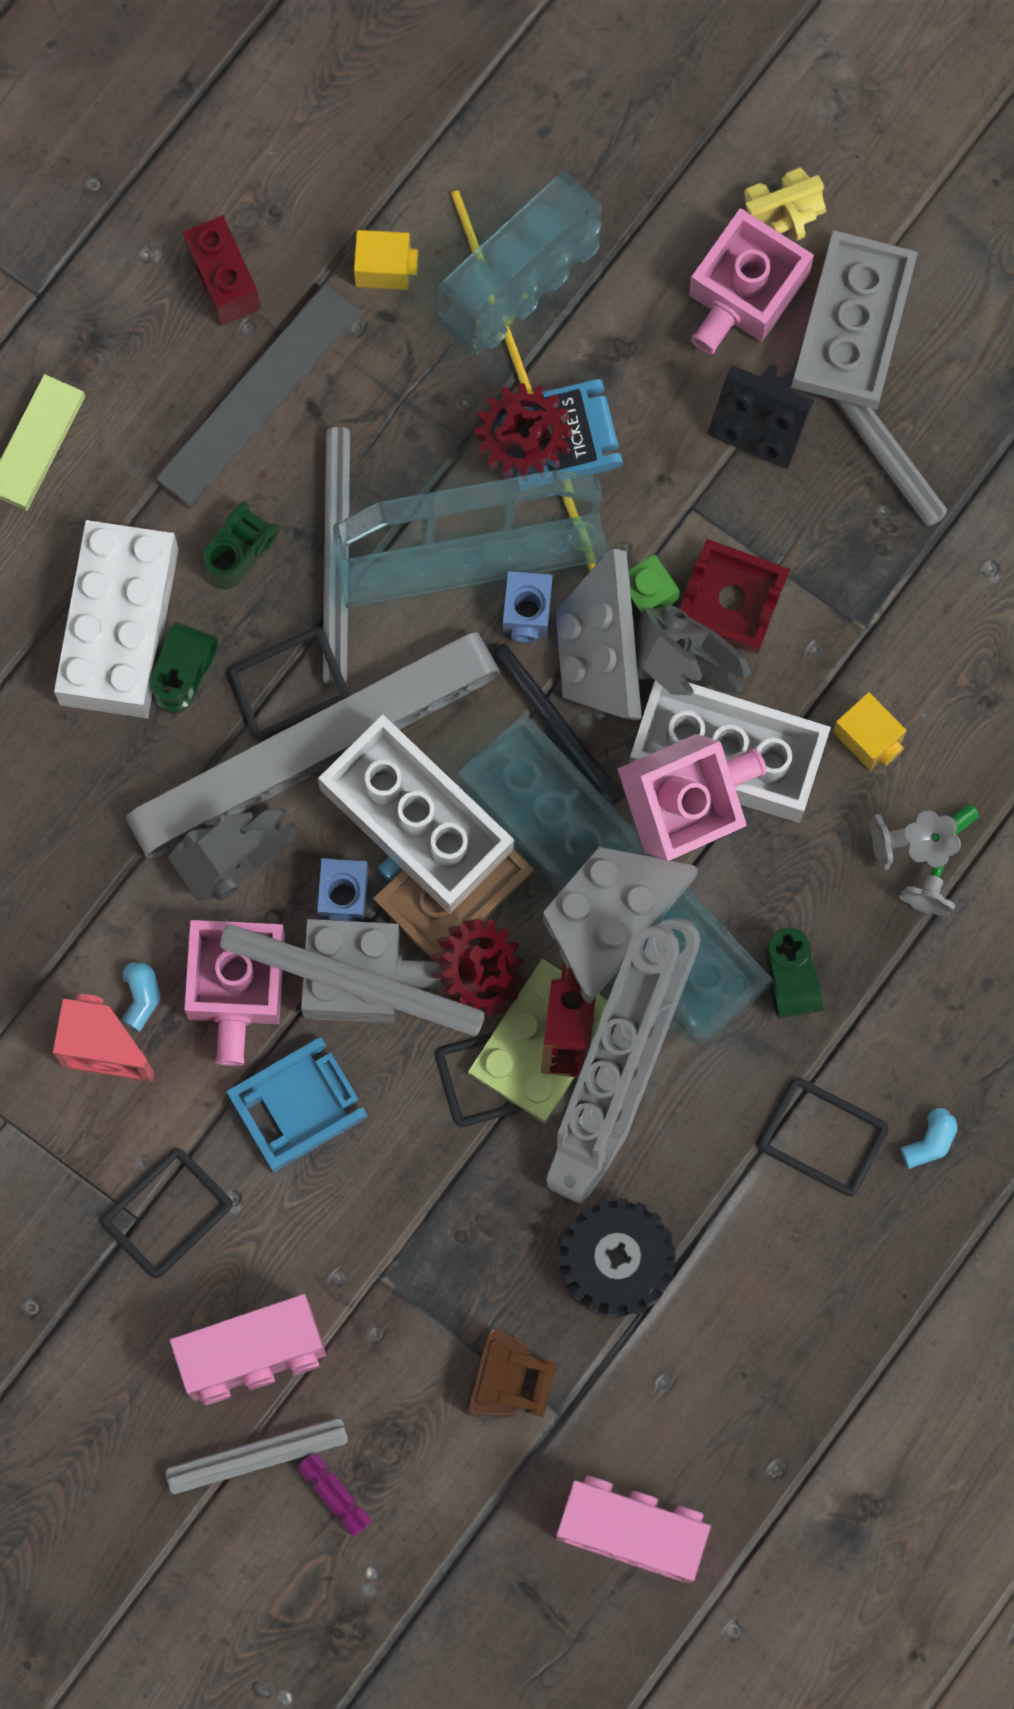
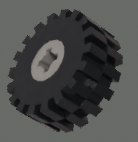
[559,1198,676,1319]

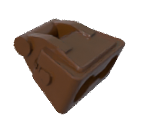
[466,1328,557,1419]

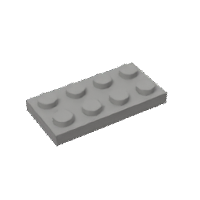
[791,230,918,410]

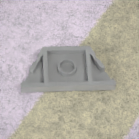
[555,549,642,720]
[542,847,698,1004]

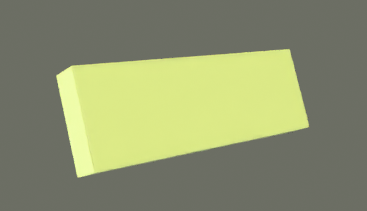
[0,374,85,511]

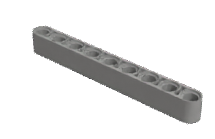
[126,632,500,859]

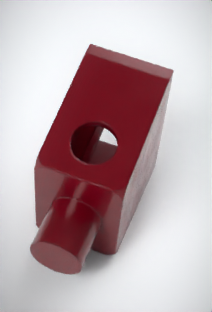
[540,963,596,1078]

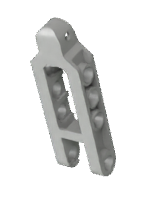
[546,917,700,1204]

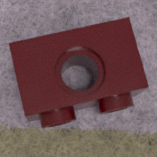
[183,215,261,326]

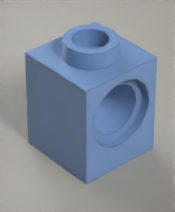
[503,571,553,643]
[317,858,368,922]

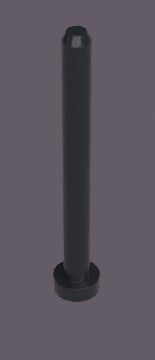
[494,644,626,810]

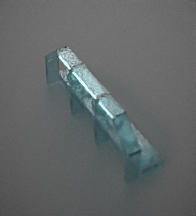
[333,470,608,608]

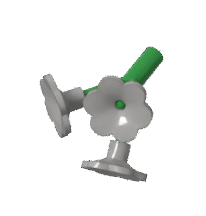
[870,804,979,917]

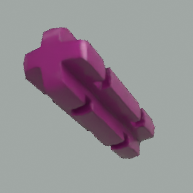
[298,1453,371,1536]

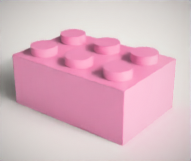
[170,1294,326,1405]
[556,1476,711,1584]

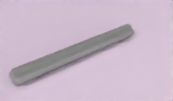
[323,427,350,685]
[220,924,484,1036]

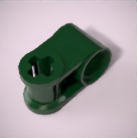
[203,501,281,589]
[150,622,218,714]
[766,928,824,1019]

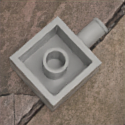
[301,919,442,1024]

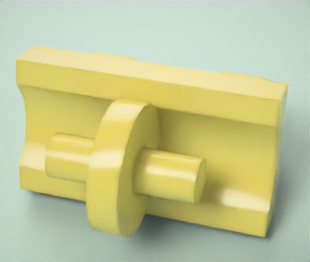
[744,168,826,241]

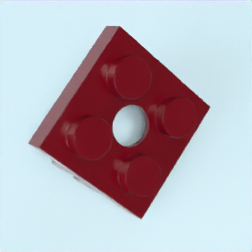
[679,539,790,654]

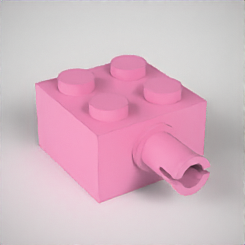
[689,208,814,355]
[618,734,766,861]
[184,920,285,1066]

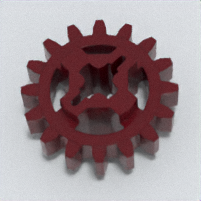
[475,383,573,482]
[431,919,525,1018]

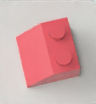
[53,994,154,1082]

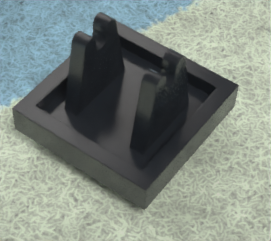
[707,364,814,469]

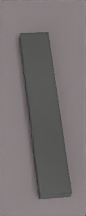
[156,283,360,509]

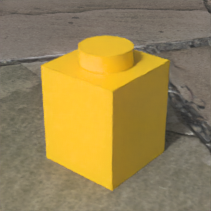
[354,230,418,290]
[833,692,907,771]

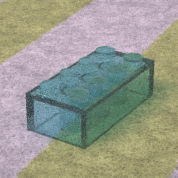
[438,170,602,356]

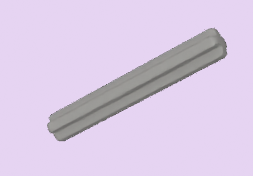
[832,398,947,526]
[165,1418,348,1494]

